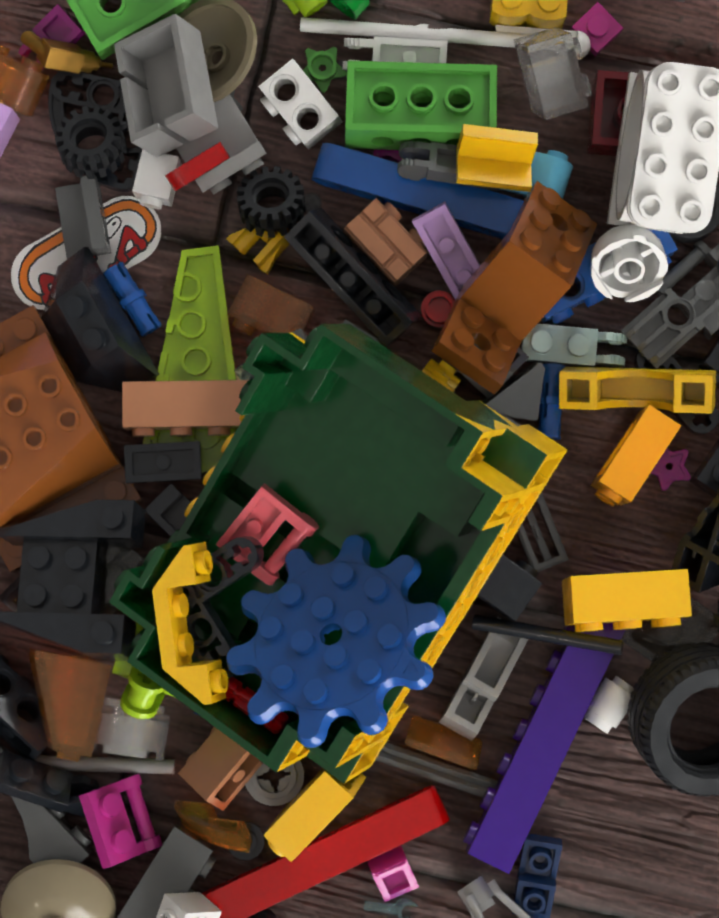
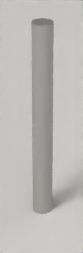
[35,755,175,774]

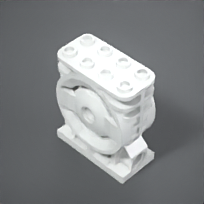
[607,62,719,234]

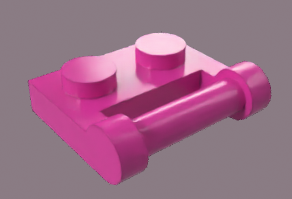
[79,773,163,869]

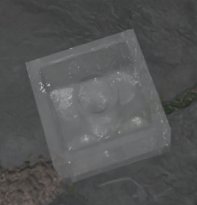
[514,27,591,120]

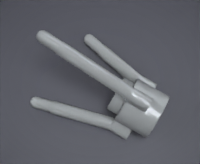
[457,876,532,918]

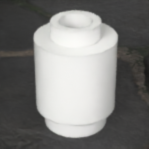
[584,676,634,734]

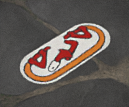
[11,196,161,310]

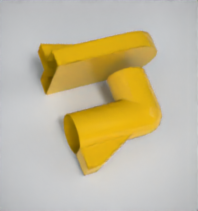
[226,228,290,275]

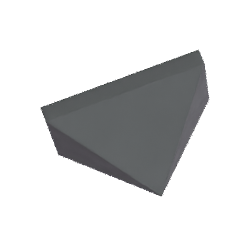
[481,362,545,421]

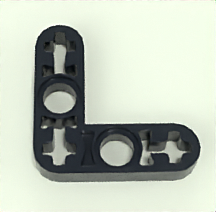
[182,536,264,679]

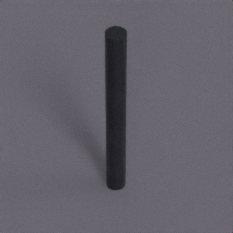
[472,614,624,655]

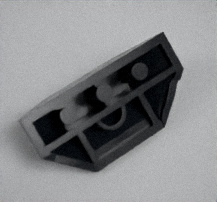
[41,247,160,392]

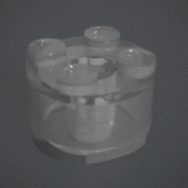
[88,697,171,761]

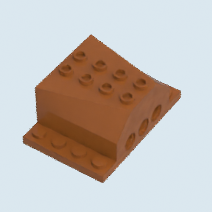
[0,305,142,572]

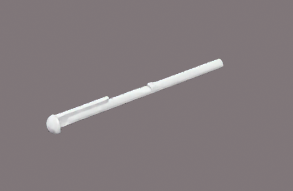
[300,17,591,59]

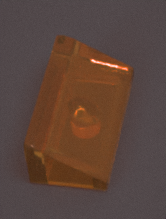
[404,716,483,770]

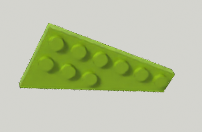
[143,245,237,473]

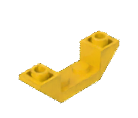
[152,542,228,705]

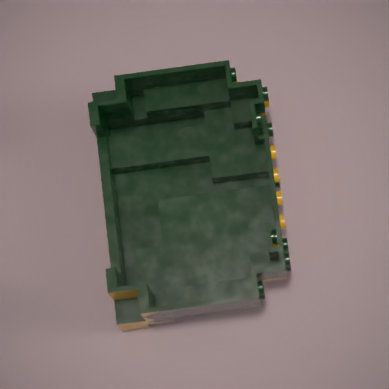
[109,324,567,783]

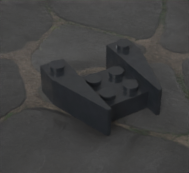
[0,500,146,661]

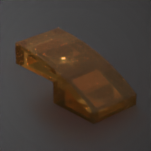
[174,800,253,853]

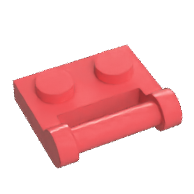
[216,483,319,586]

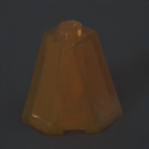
[29,648,112,762]

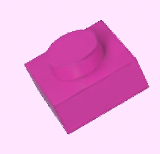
[571,2,623,57]

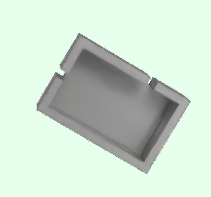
[114,14,219,157]

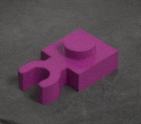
[18,4,86,71]

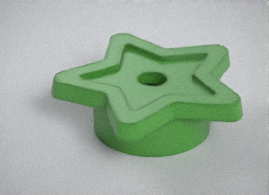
[303,47,347,93]

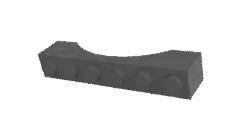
[0,743,94,863]

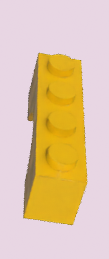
[559,367,716,414]

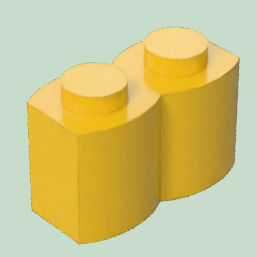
[489,0,568,30]

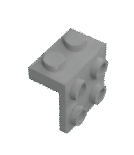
[176,94,267,195]

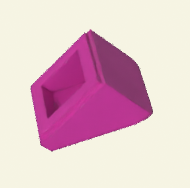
[367,845,419,902]

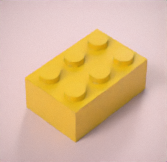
[562,569,692,632]

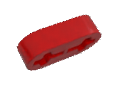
[165,142,230,192]

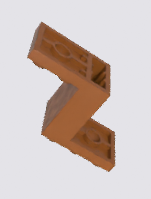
[432,181,597,395]

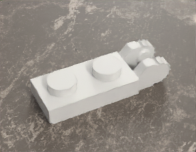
[342,36,448,70]

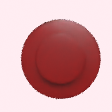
[421,290,456,328]

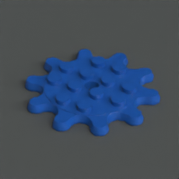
[226,535,446,748]

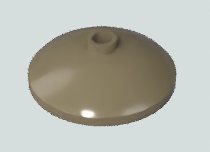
[179,0,257,102]
[1,859,117,918]

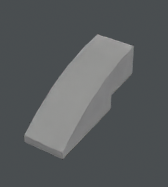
[438,617,528,741]

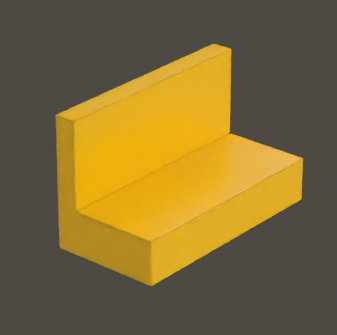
[456,124,538,192]

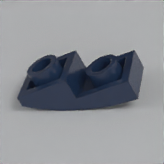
[512,833,563,918]

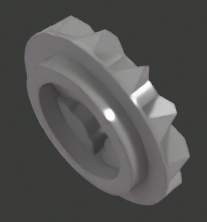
[245,760,304,806]

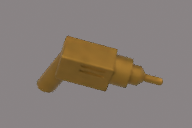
[21,31,113,74]

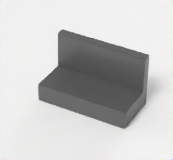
[55,174,111,259]

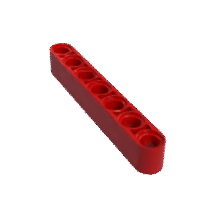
[202,785,450,918]

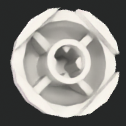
[590,224,668,302]

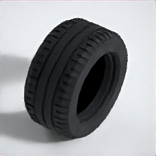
[627,642,719,797]

